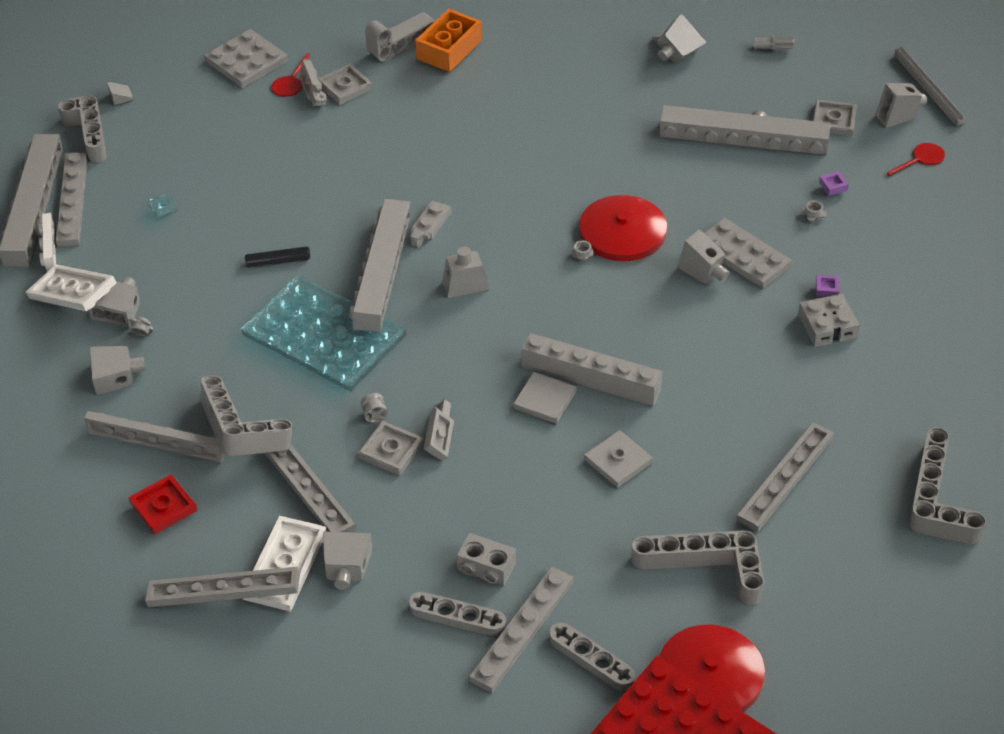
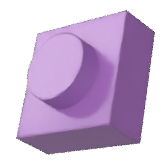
[819,171,849,196]
[816,275,840,297]

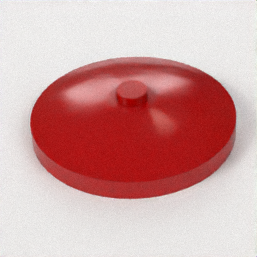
[579,195,667,261]
[659,624,765,712]

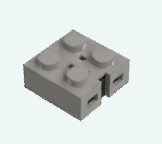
[798,294,860,347]

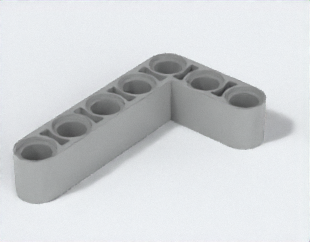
[200,375,292,456]
[909,427,986,544]
[631,531,764,606]

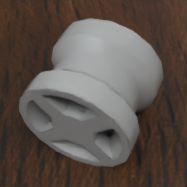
[360,393,388,423]

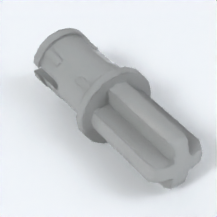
[754,35,794,51]

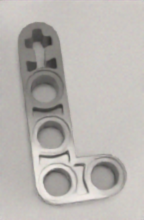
[365,12,436,62]
[58,96,107,163]

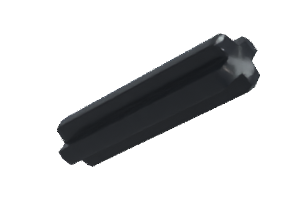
[245,246,310,267]

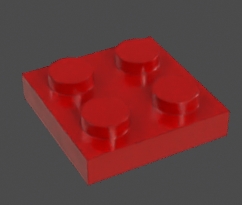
[128,474,197,535]

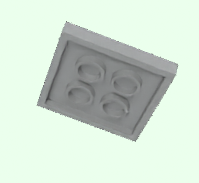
[204,29,289,88]

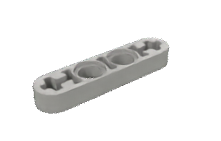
[409,592,506,637]
[549,622,635,692]

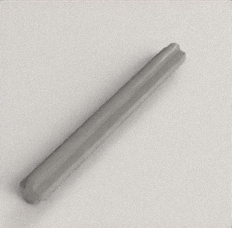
[894,47,965,126]

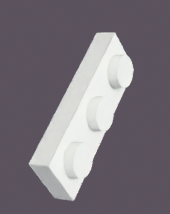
[39,213,56,272]

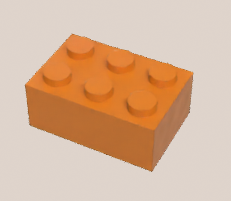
[415,8,482,72]

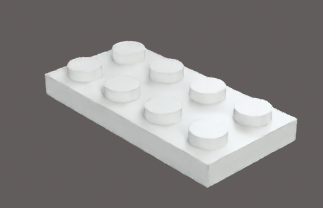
[26,264,117,311]
[243,516,327,612]

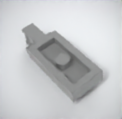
[299,60,327,106]
[410,200,451,248]
[424,399,454,461]

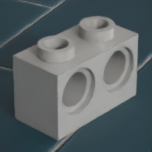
[457,533,516,586]

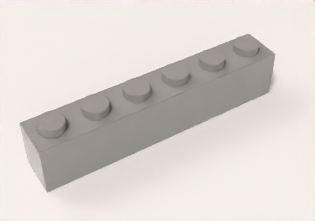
[522,333,662,406]

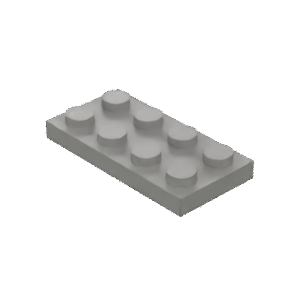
[704,218,792,289]

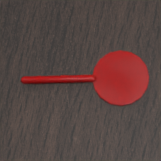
[271,53,310,97]
[887,143,945,176]

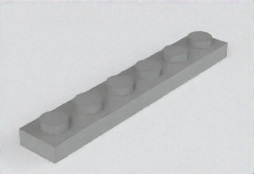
[56,152,88,247]
[84,411,225,463]
[737,422,834,532]
[265,445,356,533]
[145,566,300,607]
[469,567,574,694]

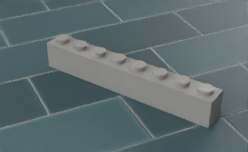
[660,105,830,155]
[0,134,63,267]
[349,199,410,332]

